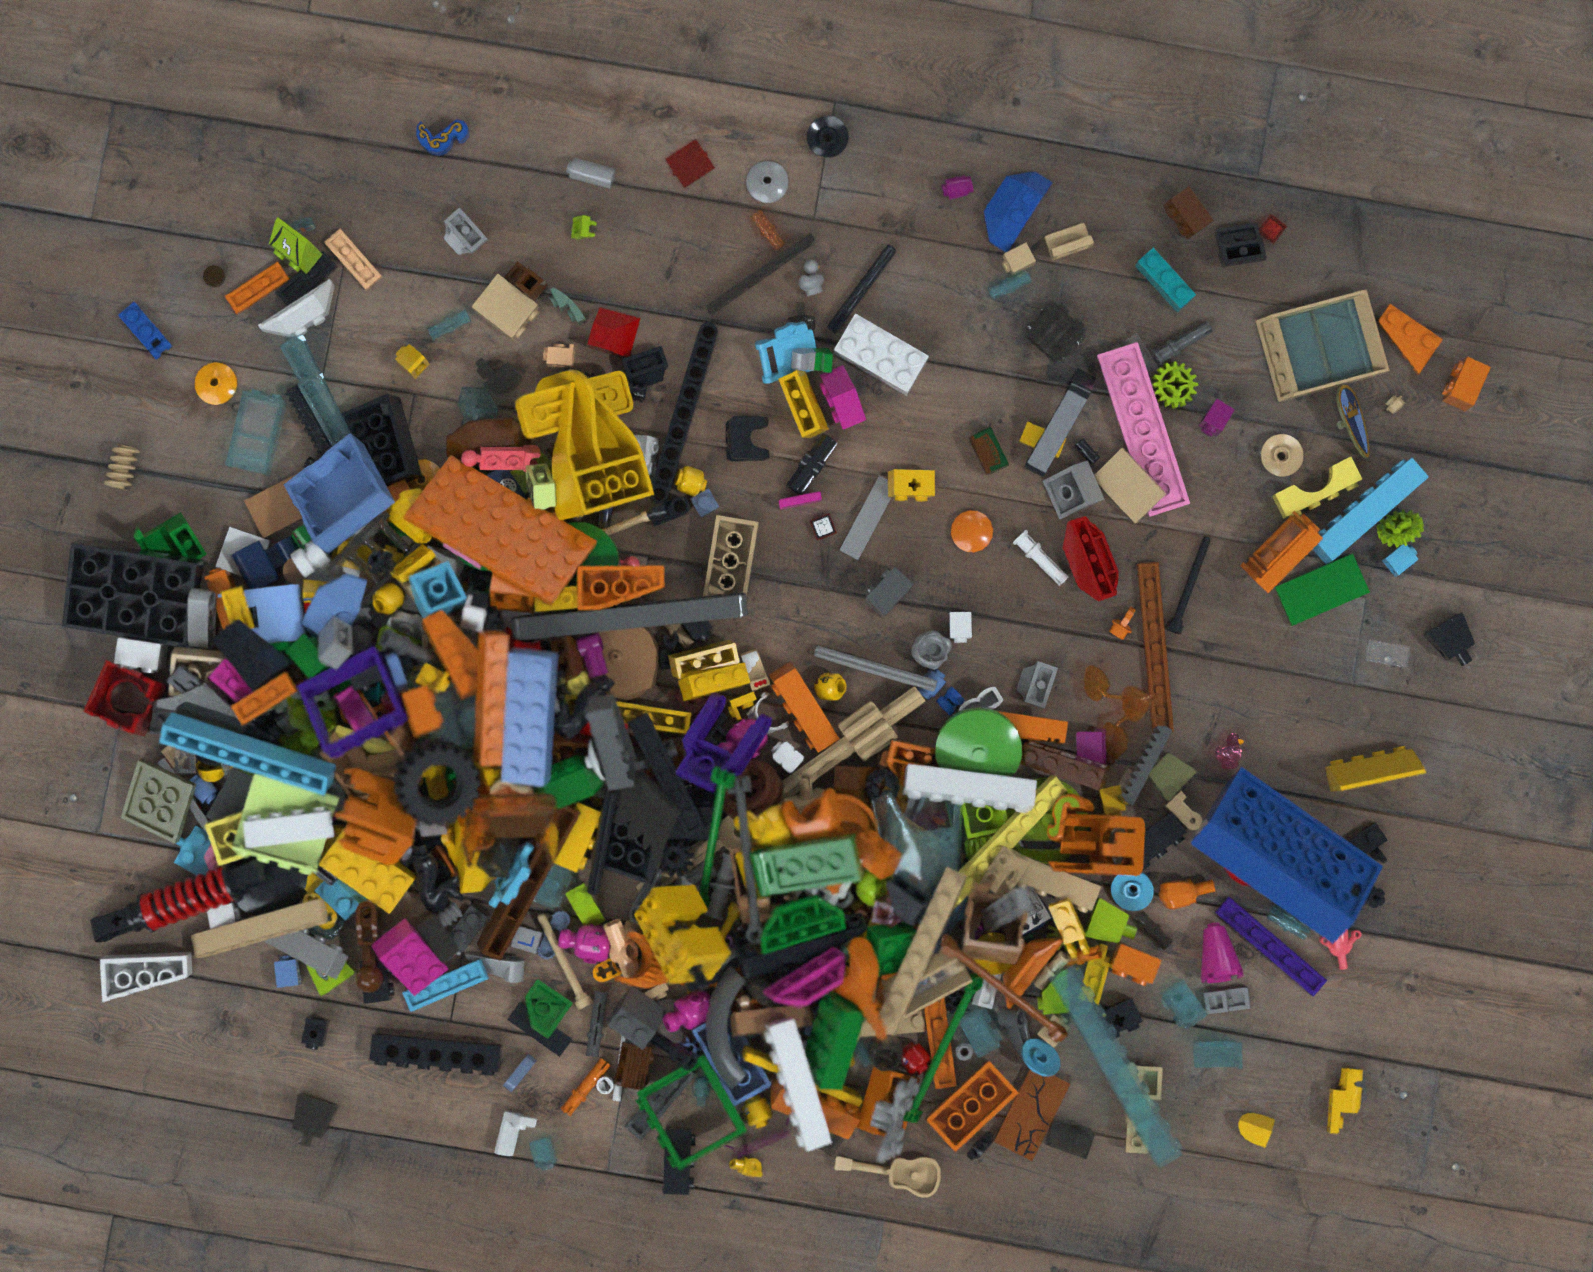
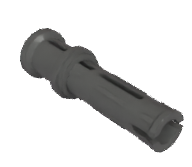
[1150,321,1213,366]
[380,628,442,669]

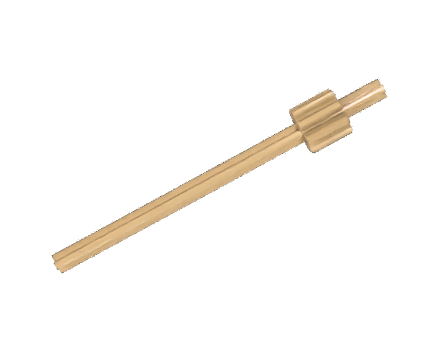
[636,686,926,892]

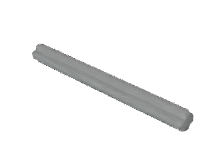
[814,646,937,691]

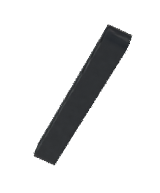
[650,322,718,504]

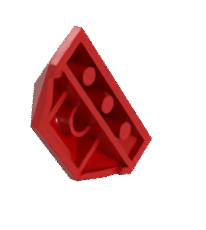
[1063,516,1119,602]

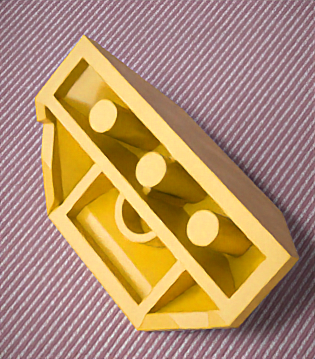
[453,814,503,894]

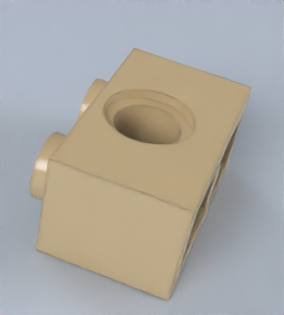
[980,846,1030,896]

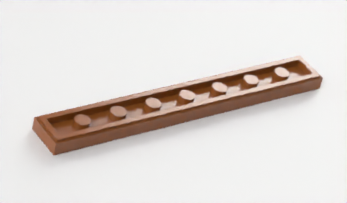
[1137,562,1174,734]

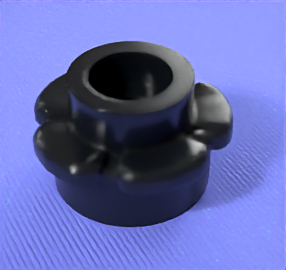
[1365,887,1385,908]

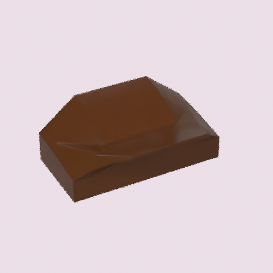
[550,635,583,683]

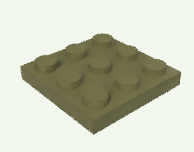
[120,759,197,844]

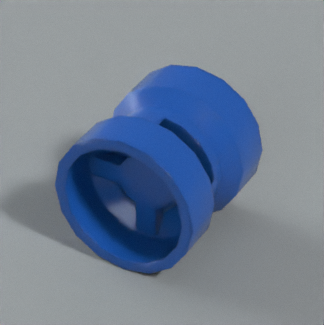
[936,686,965,716]

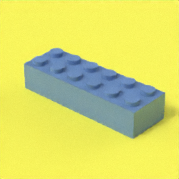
[501,648,558,786]

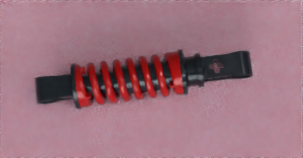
[90,860,269,943]

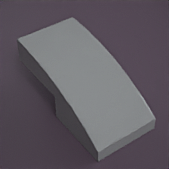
[1204,987,1251,1014]

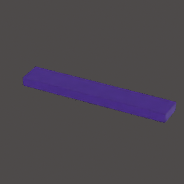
[1214,896,1327,997]

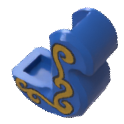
[416,119,470,156]

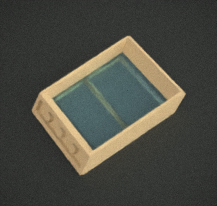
[1256,290,1390,402]

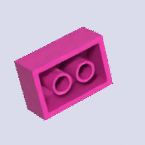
[371,918,448,996]

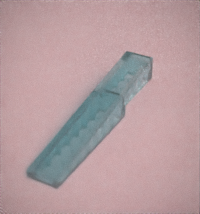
[280,335,350,447]

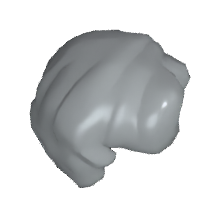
[912,630,952,670]

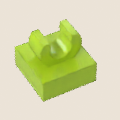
[571,215,596,240]

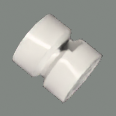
[290,540,331,577]

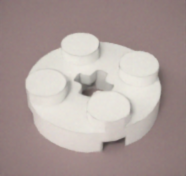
[387,609,425,641]

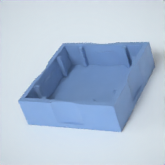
[284,433,395,554]

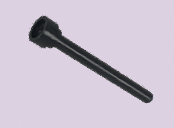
[1165,536,1211,635]

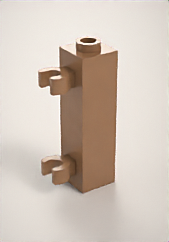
[729,996,814,1037]

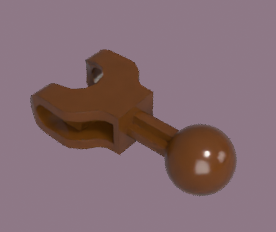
[355,901,383,993]

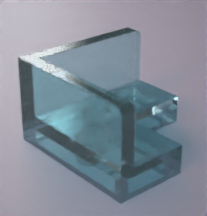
[457,387,498,426]
[1193,1040,1243,1069]

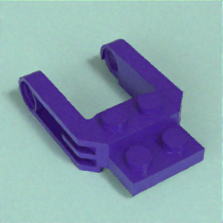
[676,692,772,793]

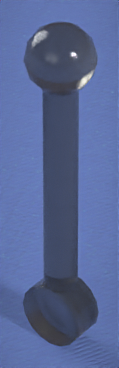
[739,1113,750,1158]

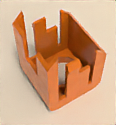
[334,768,422,865]
[1048,814,1145,876]

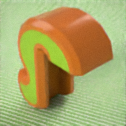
[1047,793,1094,844]

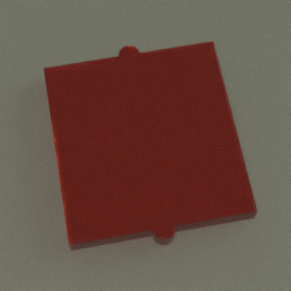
[665,139,715,189]

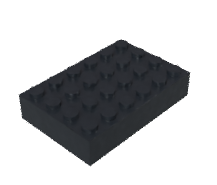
[62,539,204,648]

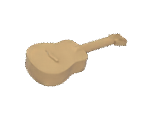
[834,1156,941,1198]

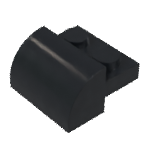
[1215,222,1267,268]

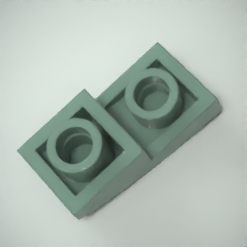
[549,287,586,325]

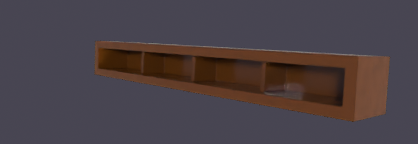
[477,803,581,961]

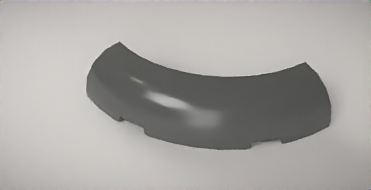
[706,966,747,1089]

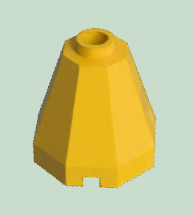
[385,488,433,543]

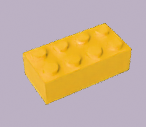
[318,826,416,914]

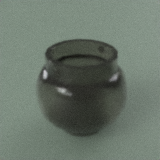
[867,1035,904,1071]

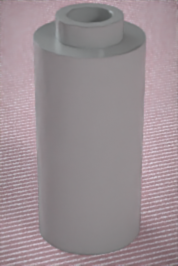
[566,158,616,189]

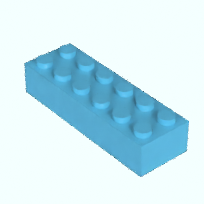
[1312,458,1429,564]

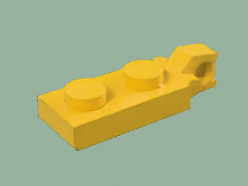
[1077,943,1110,1005]

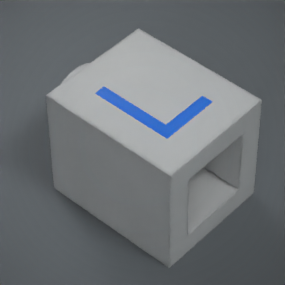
[511,926,543,954]

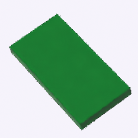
[1274,554,1370,626]

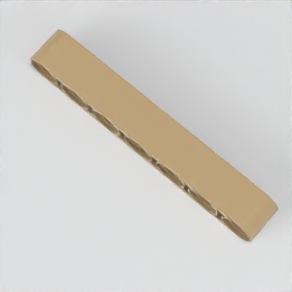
[191,899,328,958]

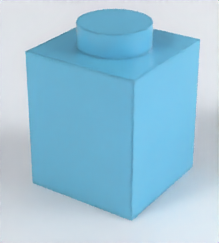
[1382,544,1418,577]

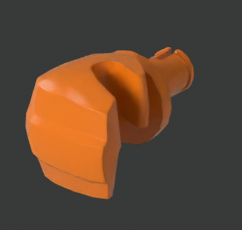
[1158,878,1215,910]

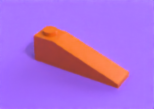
[578,566,665,610]

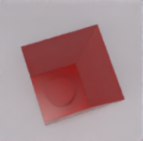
[587,307,641,358]

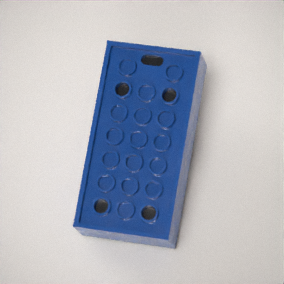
[1190,767,1383,944]

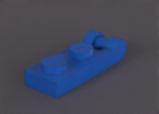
[118,302,173,360]

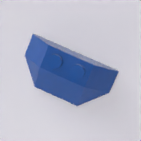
[984,171,1053,253]

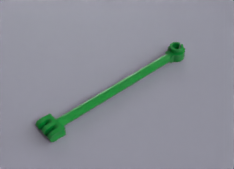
[699,766,735,915]
[903,973,983,1123]

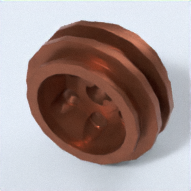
[722,760,784,821]

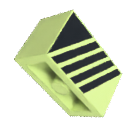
[526,463,556,509]

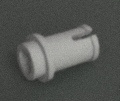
[956,1043,973,1060]

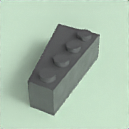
[585,694,637,790]

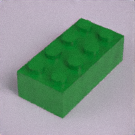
[804,991,865,1090]

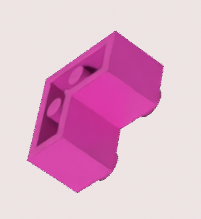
[819,365,866,430]

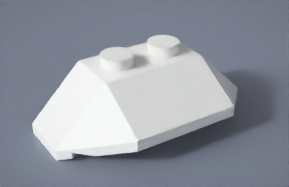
[258,279,335,338]

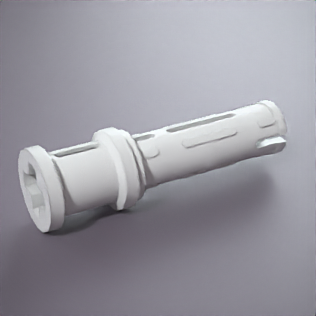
[1013,530,1069,586]

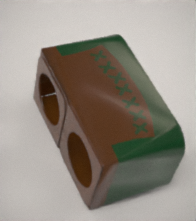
[969,426,1009,475]

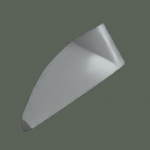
[465,952,525,983]

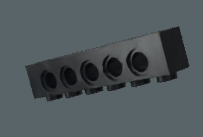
[369,1033,503,1076]

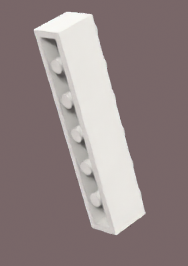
[903,764,1037,813]
[764,1016,832,1151]

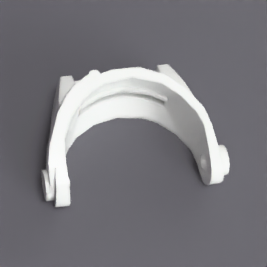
[746,692,789,734]

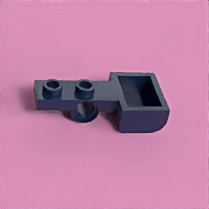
[231,536,299,590]

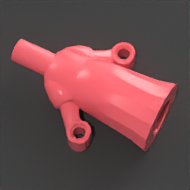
[1319,929,1362,970]

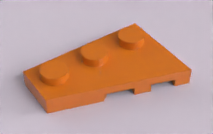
[1377,304,1443,375]

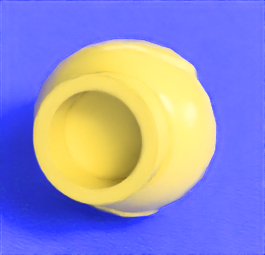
[565,671,592,695]

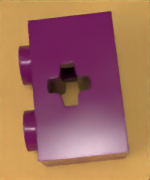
[1198,399,1235,437]

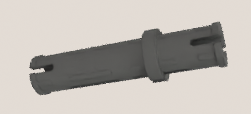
[585,991,608,1058]

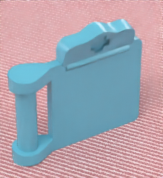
[755,322,816,384]

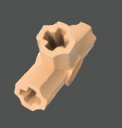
[603,919,642,986]

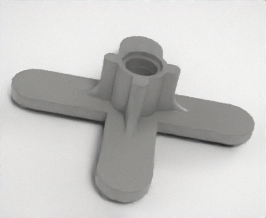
[870,1077,920,1163]

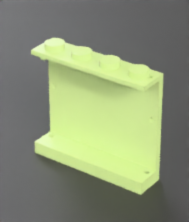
[232,773,339,875]

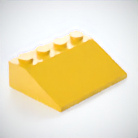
[1325,746,1426,792]

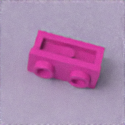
[208,658,255,703]

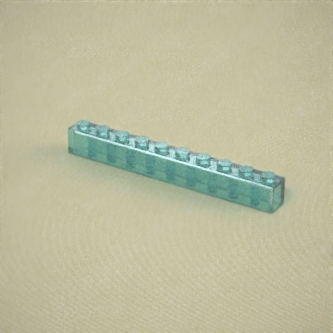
[1048,965,1183,1168]

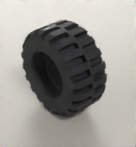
[393,738,481,826]

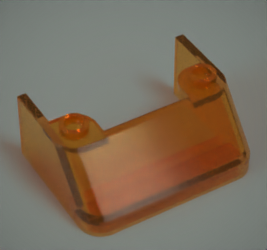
[461,794,558,867]

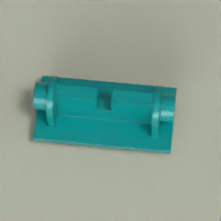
[363,681,387,708]

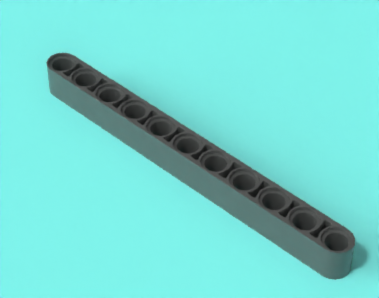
[511,593,748,640]

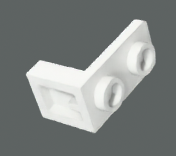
[495,1111,537,1156]

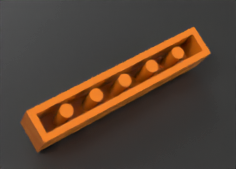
[473,631,508,766]

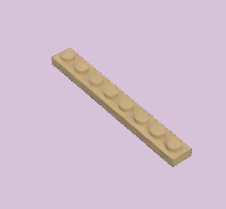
[879,867,967,1036]

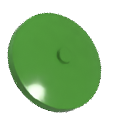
[935,707,1022,777]

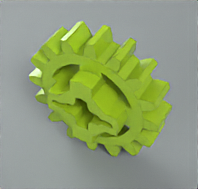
[1152,361,1198,408]
[1377,509,1424,548]

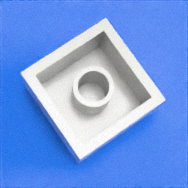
[114,637,169,673]

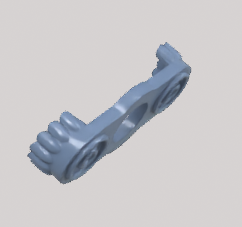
[537,911,570,960]

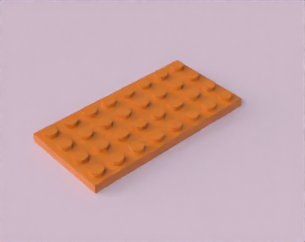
[404,455,597,606]

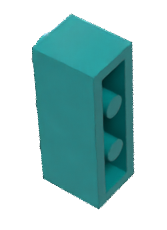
[1135,248,1196,313]

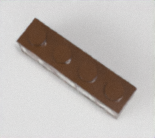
[1020,740,1110,790]

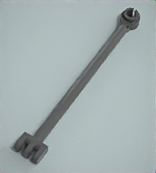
[728,776,764,943]

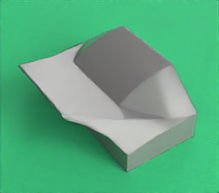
[444,207,488,255]
[1016,661,1058,709]

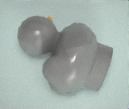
[798,260,824,296]

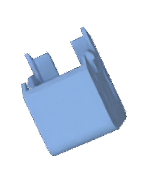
[217,584,311,643]

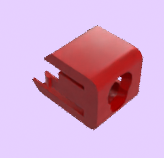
[83,660,167,736]

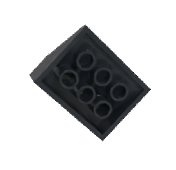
[334,394,422,487]
[591,784,675,885]

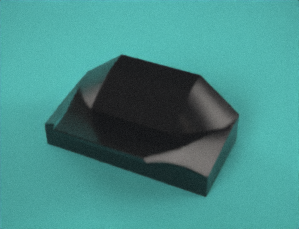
[621,345,669,386]

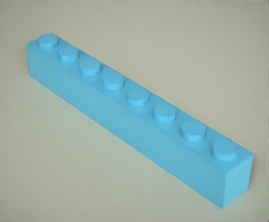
[160,712,336,796]

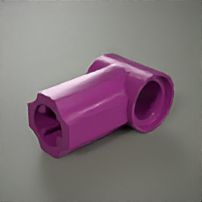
[577,632,609,678]

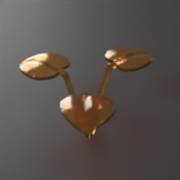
[1084,665,1154,760]

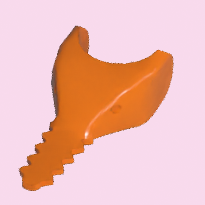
[782,788,842,894]
[614,932,715,990]
[834,938,887,1040]

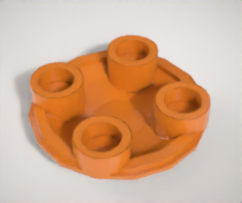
[951,510,993,553]

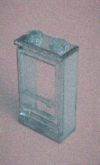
[225,389,287,477]

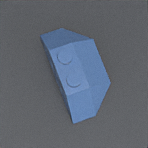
[302,573,367,641]

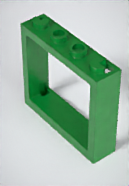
[635,1054,747,1171]

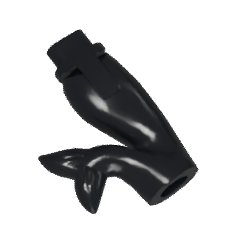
[553,674,615,740]
[410,841,463,912]

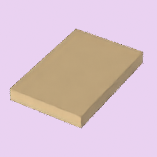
[1094,448,1167,524]

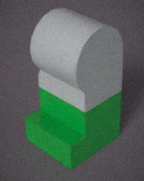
[791,348,833,373]

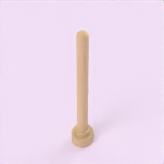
[538,914,594,1010]

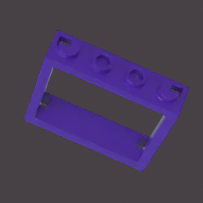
[297,646,409,758]

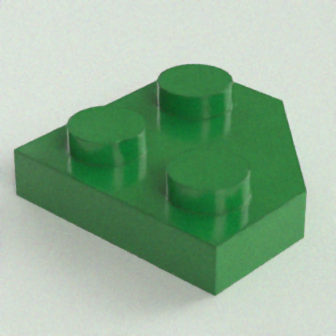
[525,979,573,1039]

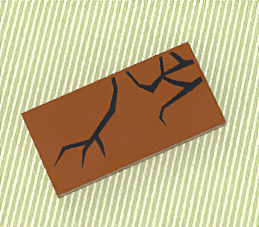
[993,1068,1070,1161]

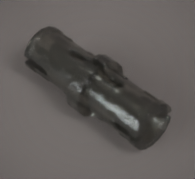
[1133,910,1173,951]

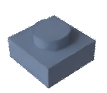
[690,489,720,518]

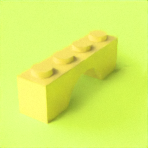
[1272,457,1362,519]

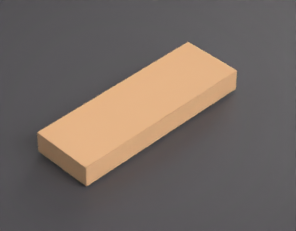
[324,229,382,291]

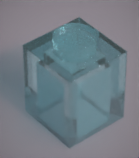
[529,1136,558,1171]

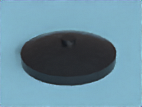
[230,855,308,916]

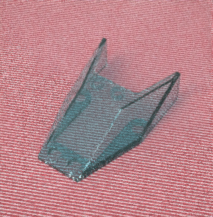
[872,793,962,924]

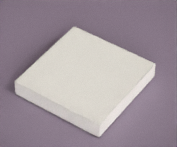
[215,527,271,576]

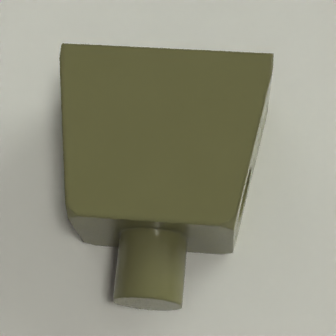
[1148,752,1197,801]

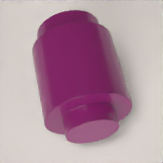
[941,175,973,200]

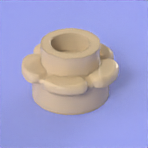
[1386,395,1405,414]

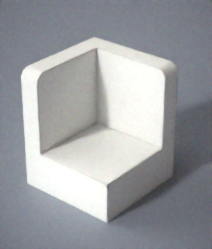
[460,595,487,632]

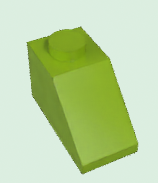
[565,883,606,926]
[1037,969,1069,1014]

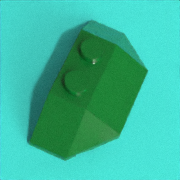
[528,755,606,811]
[760,895,846,954]

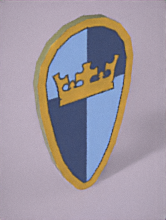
[1336,385,1369,458]

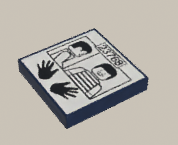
[1022,885,1053,938]

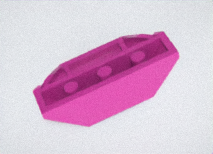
[763,947,846,1008]

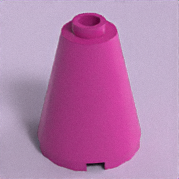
[1201,922,1244,983]

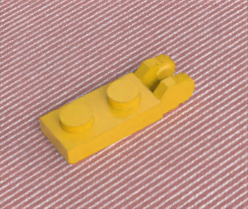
[1049,898,1090,959]

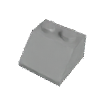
[1043,461,1104,519]

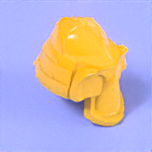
[734,805,796,849]

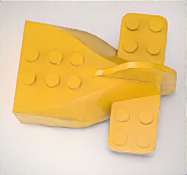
[515,370,654,521]

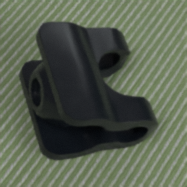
[725,416,770,462]

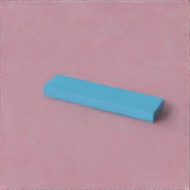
[402,959,489,1012]

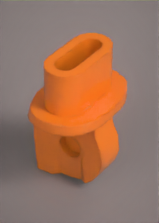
[1109,606,1136,640]

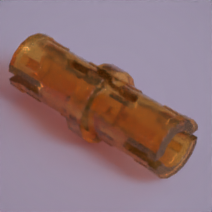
[750,210,786,252]

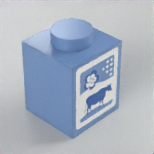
[274,955,301,988]

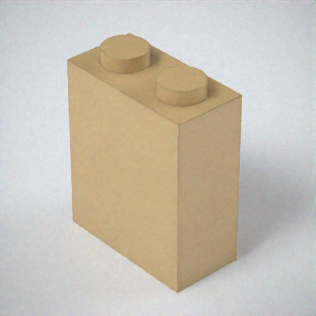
[472,274,539,341]

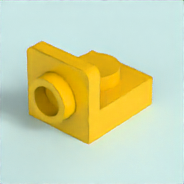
[415,663,451,696]
[728,691,757,721]

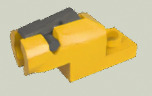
[1327,1068,1367,1134]

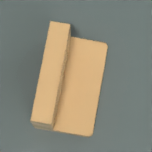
[1045,223,1094,261]

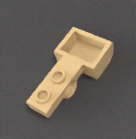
[1116,1064,1162,1154]

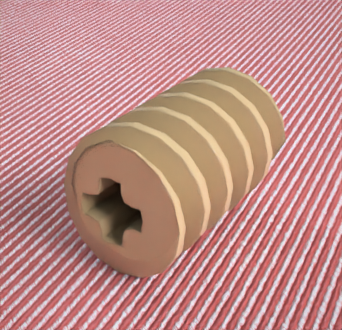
[104,444,140,491]

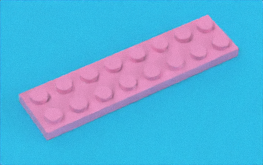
[1097,342,1190,517]

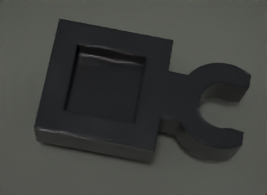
[659,631,682,670]

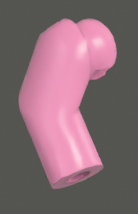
[204,844,222,870]

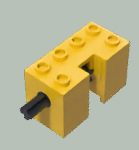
[634,885,731,990]

